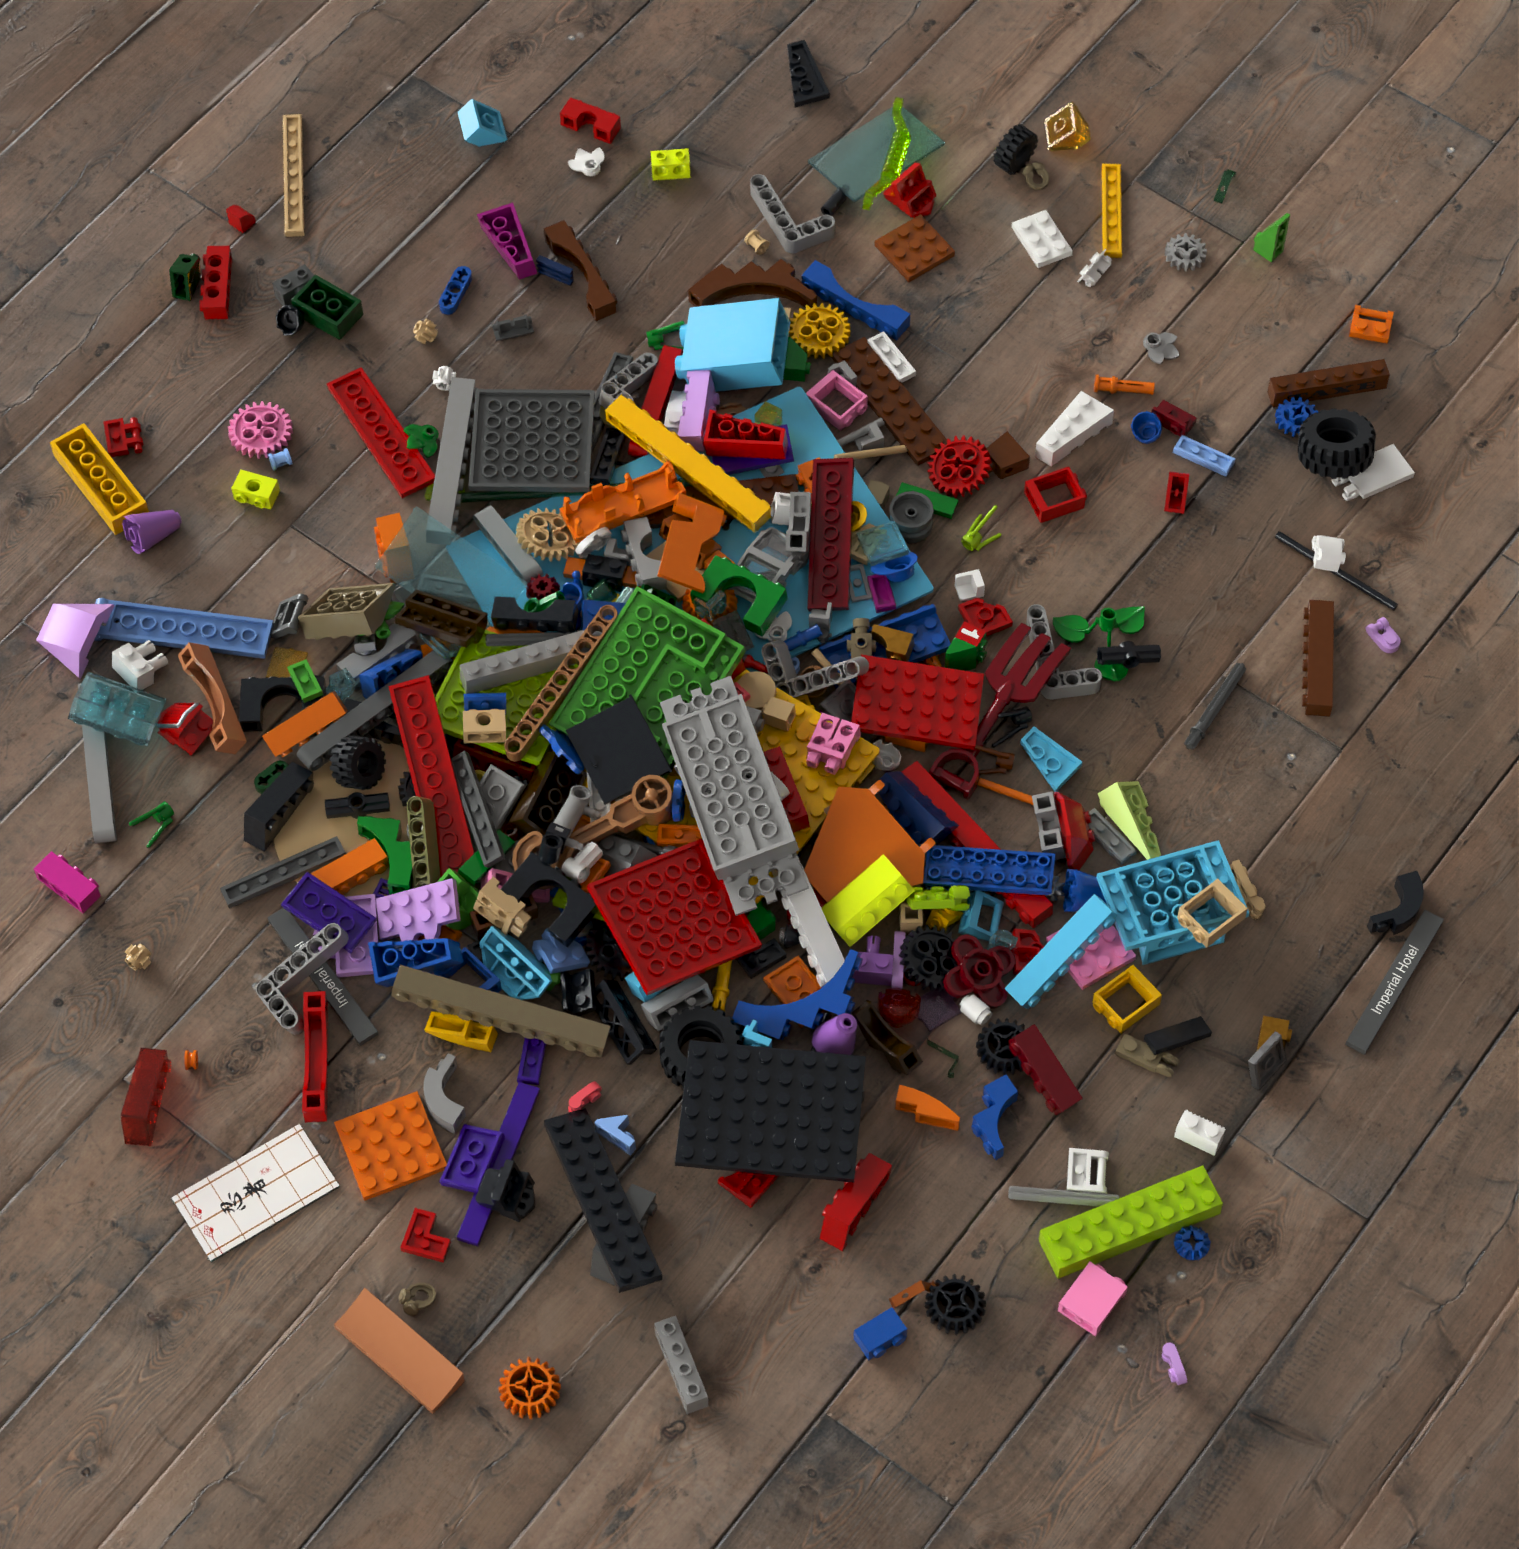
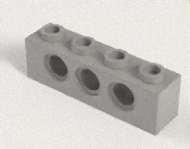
[654,1315,708,1414]

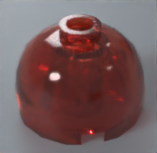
[877,988,921,1028]

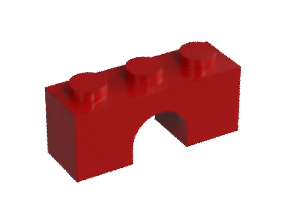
[560,97,621,144]

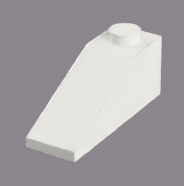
[664,390,686,434]

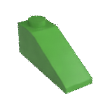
[1253,213,1290,262]

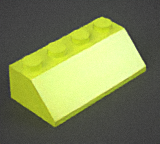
[821,854,915,947]

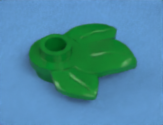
[403,424,439,458]

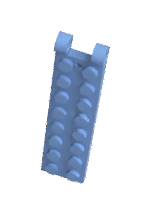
[94,598,273,659]

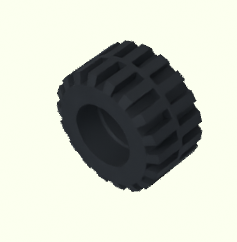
[330,735,386,790]

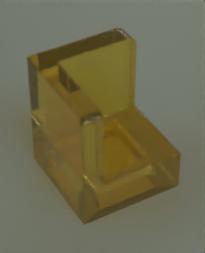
[754,401,782,426]

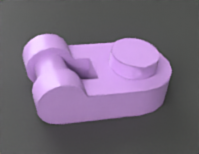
[1365,617,1400,653]
[1162,1343,1187,1386]

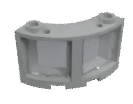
[727,527,810,603]

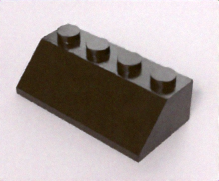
[508,751,587,836]

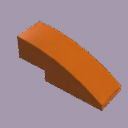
[895,1085,960,1131]

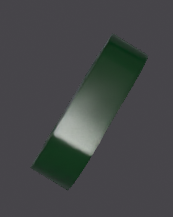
[254,760,289,794]

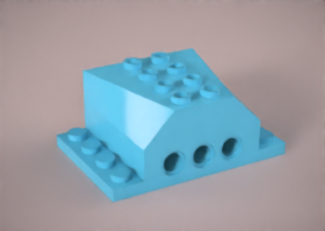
[1096,840,1249,965]

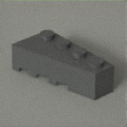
[590,1184,658,1286]

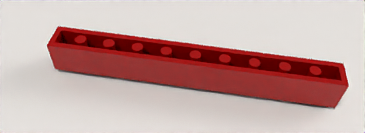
[902,761,1053,929]

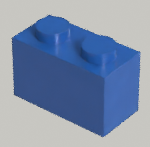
[854,1307,907,1360]

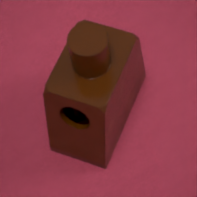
[986,431,1030,479]

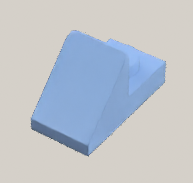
[595,1115,636,1156]

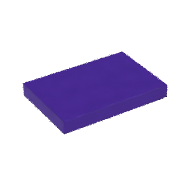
[439,1124,505,1193]

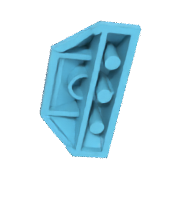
[479,926,552,1000]

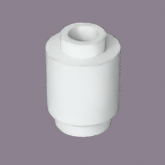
[960,994,993,1026]

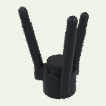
[983,706,1032,748]

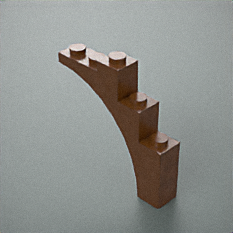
[688,259,817,308]

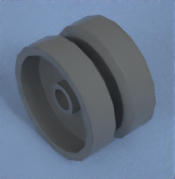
[889,491,934,543]

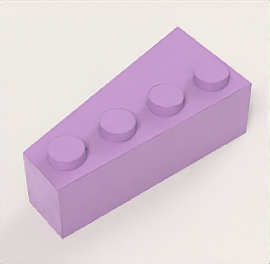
[678,370,720,452]

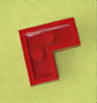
[400,1208,451,1263]

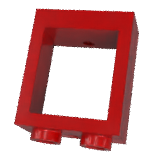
[1024,466,1087,523]

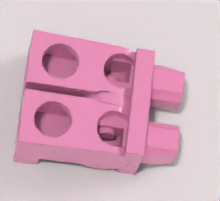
[806,713,861,775]

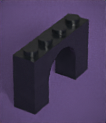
[239,675,326,732]
[501,852,599,948]

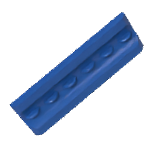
[923,845,1056,895]

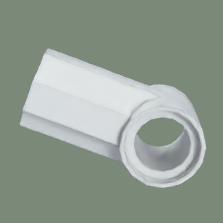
[561,841,603,884]

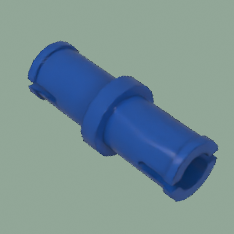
[784,623,823,652]

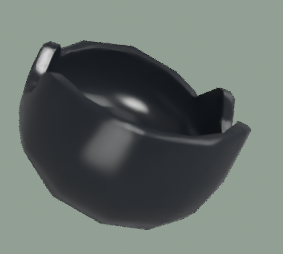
[276,305,304,336]

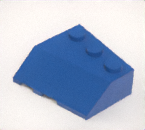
[359,649,423,699]

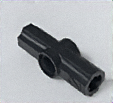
[1097,641,1161,669]
[325,792,390,819]

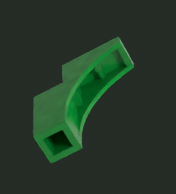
[357,816,413,895]

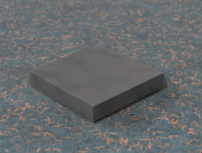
[1248,1031,1286,1090]

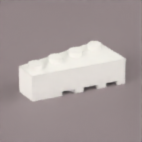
[1035,391,1114,466]

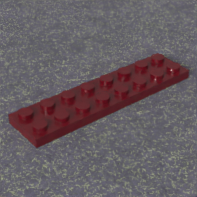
[807,458,854,612]

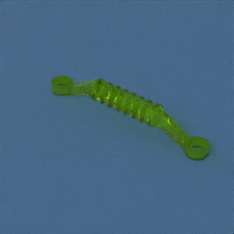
[862,97,911,211]

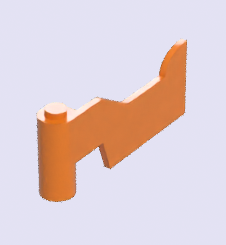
[657,493,727,593]

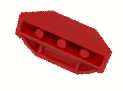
[1054,791,1095,870]

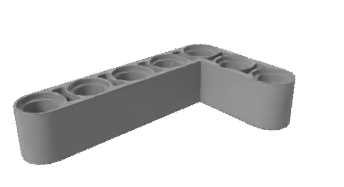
[750,174,835,254]
[1026,604,1102,700]
[762,640,869,697]
[256,923,349,1035]

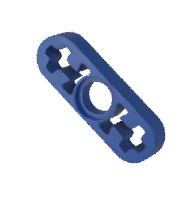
[439,266,472,315]

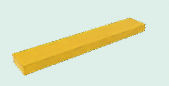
[1101,164,1122,258]

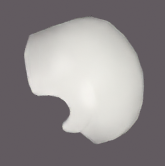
[872,739,902,771]

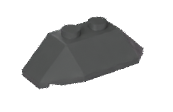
[595,835,658,877]

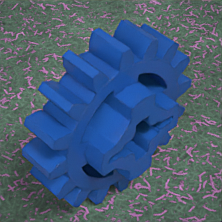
[1275,397,1318,437]

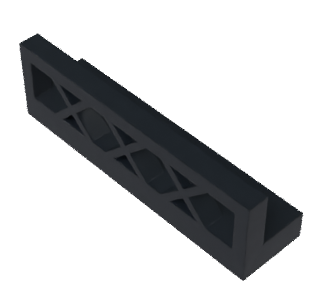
[595,979,657,1065]

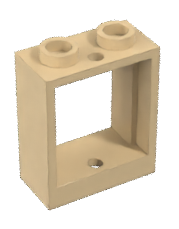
[1177,879,1248,948]

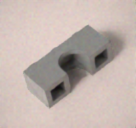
[1032,791,1066,860]

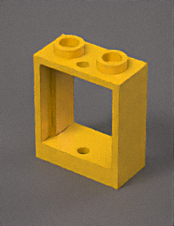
[1092,965,1162,1033]

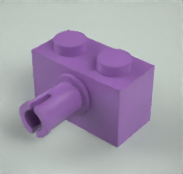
[853,936,894,986]

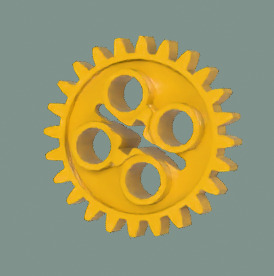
[789,303,851,359]

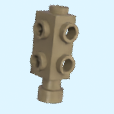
[847,618,876,681]

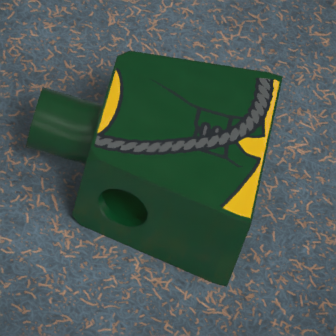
[169,254,201,301]

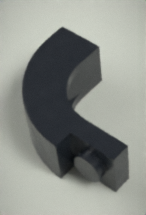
[1367,871,1424,935]

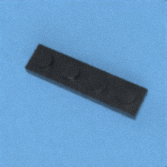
[590,428,626,485]

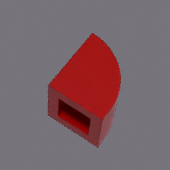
[226,205,256,233]

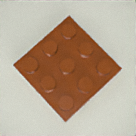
[874,214,955,282]

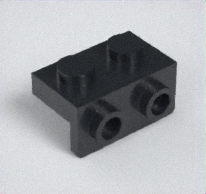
[582,554,628,592]

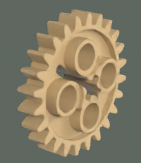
[516,508,581,562]

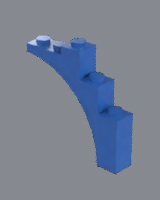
[732,949,863,1040]

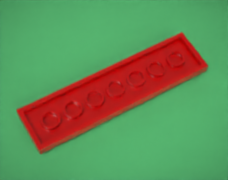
[327,367,435,499]

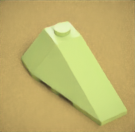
[1097,781,1161,860]

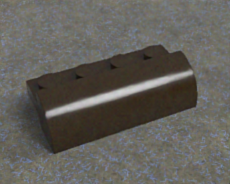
[395,590,488,648]

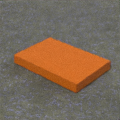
[763,955,827,1028]

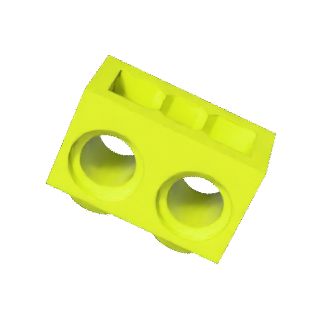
[651,149,690,180]

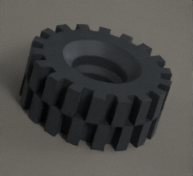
[993,124,1038,175]

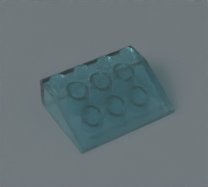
[68,672,167,746]

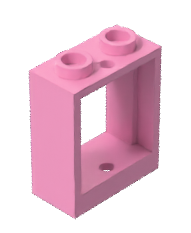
[806,370,868,431]

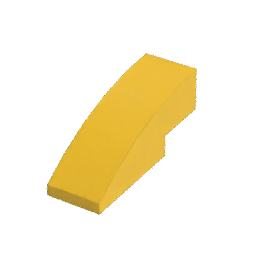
[425,1011,498,1052]

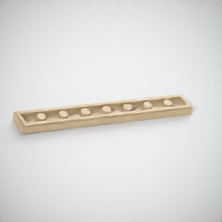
[283,114,305,237]

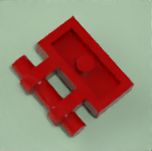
[103,417,144,457]

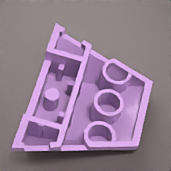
[36,604,115,679]

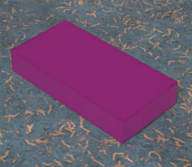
[867,574,896,613]

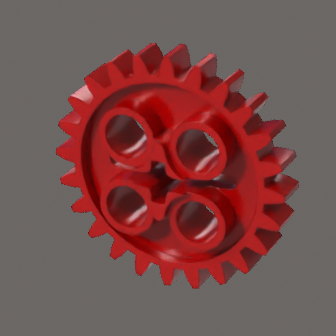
[927,435,992,498]

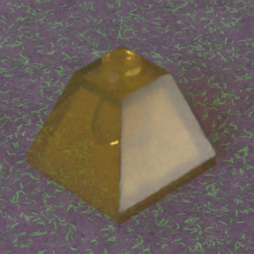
[1044,101,1091,151]

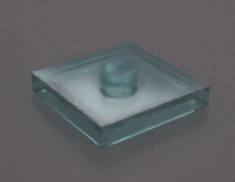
[857,521,909,566]

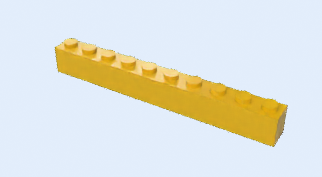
[605,395,771,533]

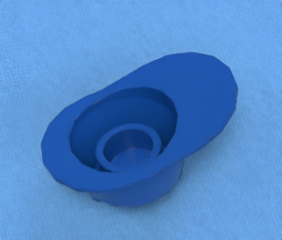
[870,552,918,583]

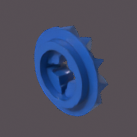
[1174,1225,1211,1260]

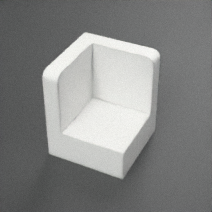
[955,569,985,602]

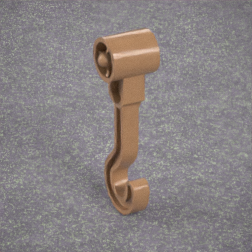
[512,775,673,890]

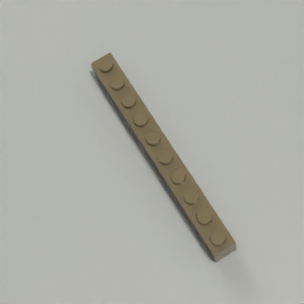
[391,965,610,1057]

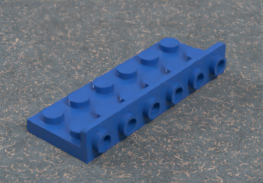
[819,604,951,690]

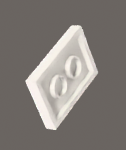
[1012,210,1072,268]

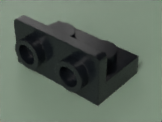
[560,969,597,1017]

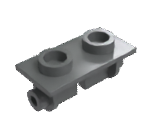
[492,314,534,341]

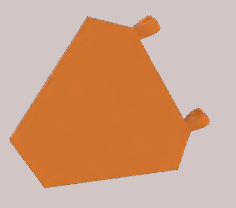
[804,780,935,903]

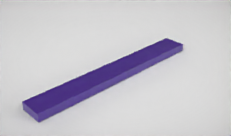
[457,1082,540,1247]

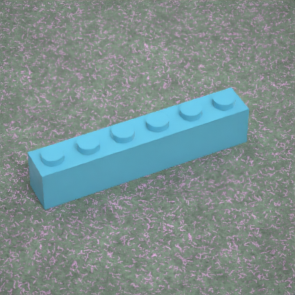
[1004,894,1117,1009]

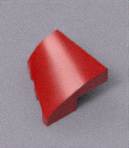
[1009,928,1044,975]

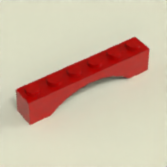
[302,991,328,1123]

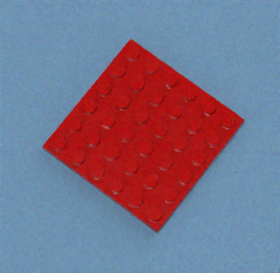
[587,839,762,995]

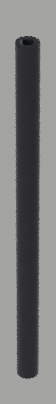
[1275,531,1398,611]

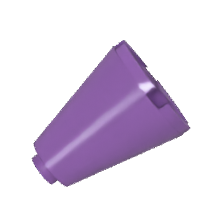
[122,510,182,554]
[812,1013,857,1055]

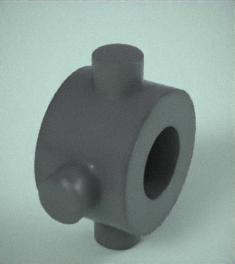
[817,628,832,644]

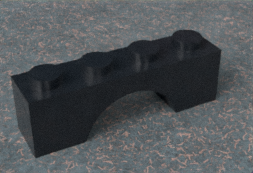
[491,597,579,633]

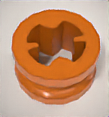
[184,1050,198,1070]

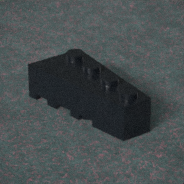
[244,762,314,852]

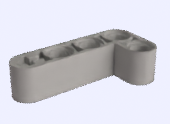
[599,353,658,409]

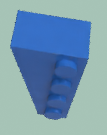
[368,938,463,987]

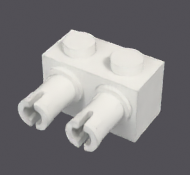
[112,640,168,693]

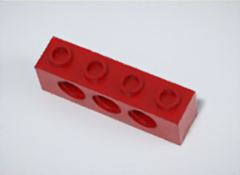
[199,246,232,319]

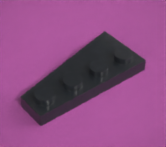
[787,40,830,108]

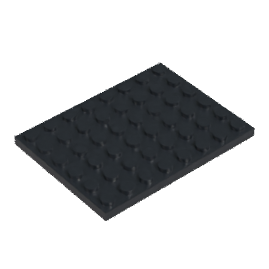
[675,1040,866,1183]

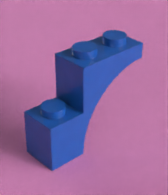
[971,1075,1018,1160]

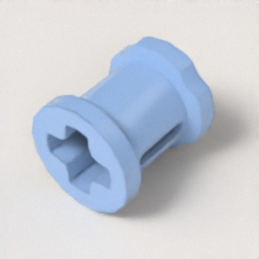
[268,448,293,471]

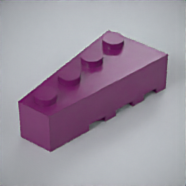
[477,203,537,280]

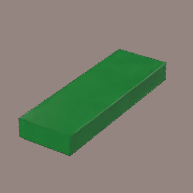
[896,482,958,519]
[458,830,515,885]

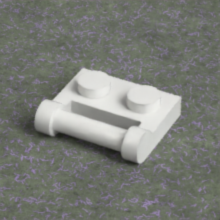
[1067,1148,1109,1194]

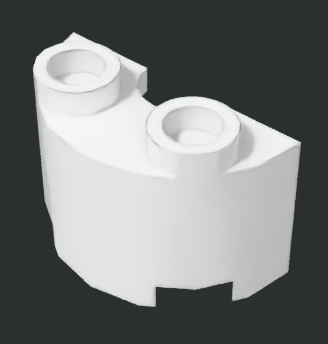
[1312,535,1346,572]

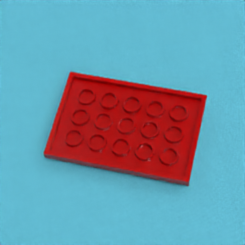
[850,654,984,750]

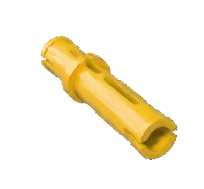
[712,960,732,1012]

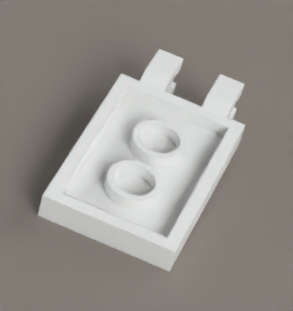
[1331,444,1415,501]

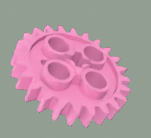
[228,401,293,459]

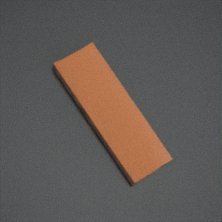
[334,1288,465,1414]

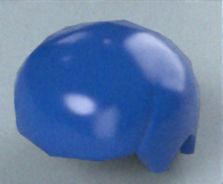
[1131,411,1162,444]

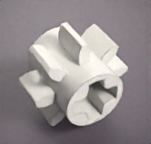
[432,366,456,391]

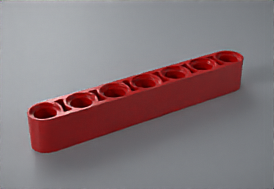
[628,345,683,458]

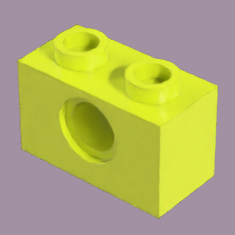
[231,469,280,510]

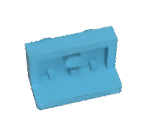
[742,1020,772,1048]

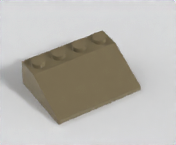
[298,583,396,640]

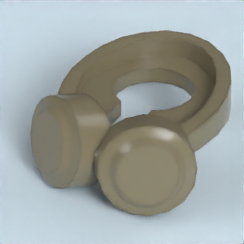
[1021,162,1049,190]
[399,1282,436,1316]

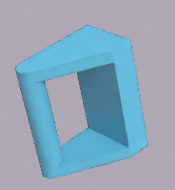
[958,890,1004,942]

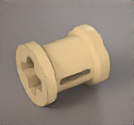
[745,229,770,255]

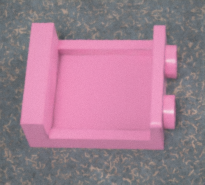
[1058,1262,1128,1336]

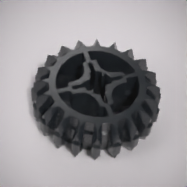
[976,1018,1025,1075]
[925,1273,986,1336]

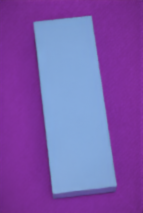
[1173,435,1236,477]

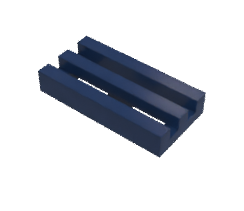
[536,255,574,286]

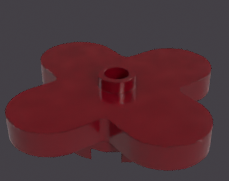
[943,934,1015,1009]

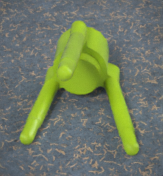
[961,505,1001,551]

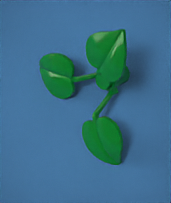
[1052,606,1145,681]

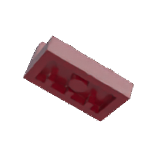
[1151,400,1197,436]

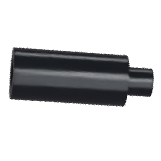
[821,185,850,216]

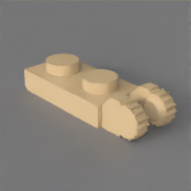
[1230,860,1266,920]

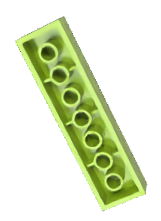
[1039,1165,1223,1279]

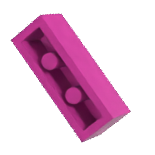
[33,851,101,913]

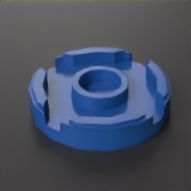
[672,779,686,822]

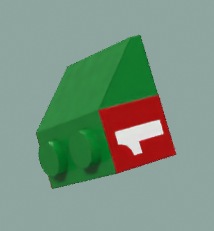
[945,621,988,671]

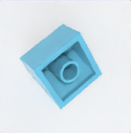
[458,99,507,147]

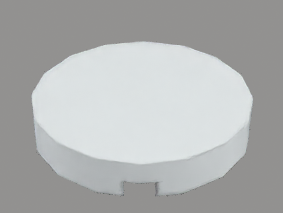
[575,527,612,559]

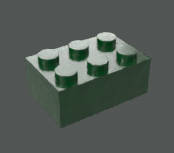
[291,275,364,340]

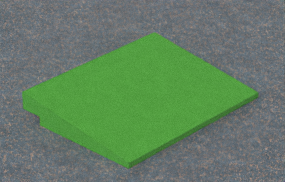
[549,586,746,780]

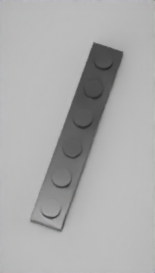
[451,750,506,868]
[220,836,346,909]

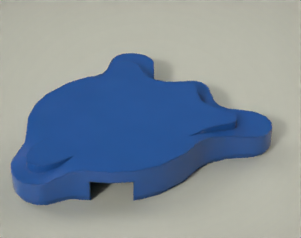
[539,724,584,774]

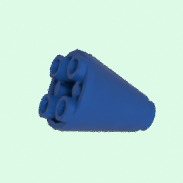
[1061,869,1107,912]

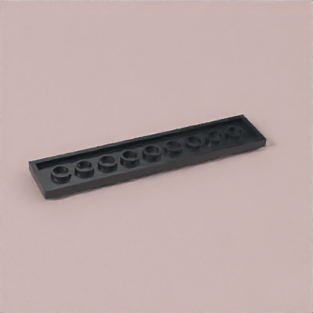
[544,1108,662,1293]

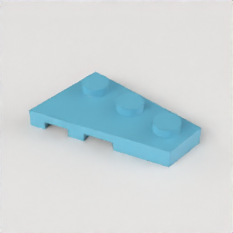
[1020,727,1082,792]

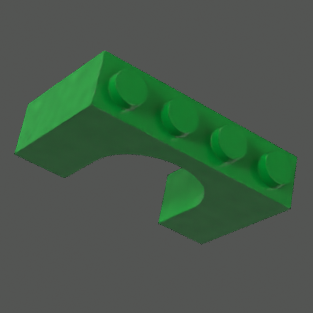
[690,555,788,637]

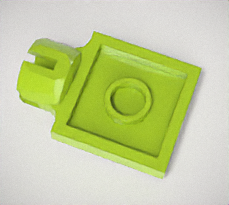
[905,885,970,911]

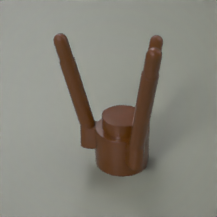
[974,745,1015,774]

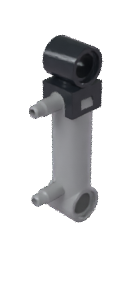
[538,785,601,864]

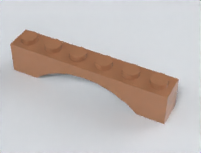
[178,642,247,754]

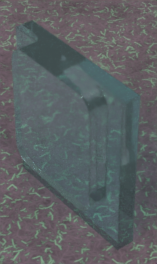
[419,633,461,659]

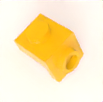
[926,908,963,932]

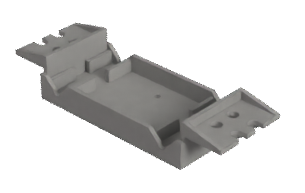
[660,676,809,916]

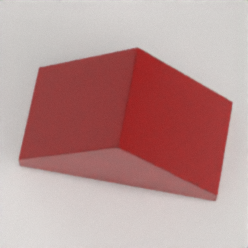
[1164,471,1190,514]

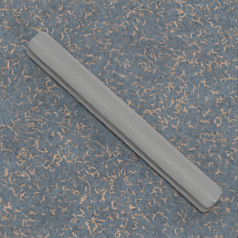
[1008,1186,1119,1207]

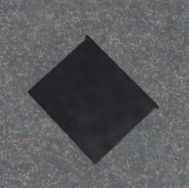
[565,695,673,805]

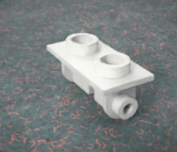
[1077,249,1112,287]

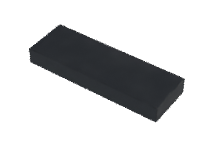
[1144,1016,1212,1055]

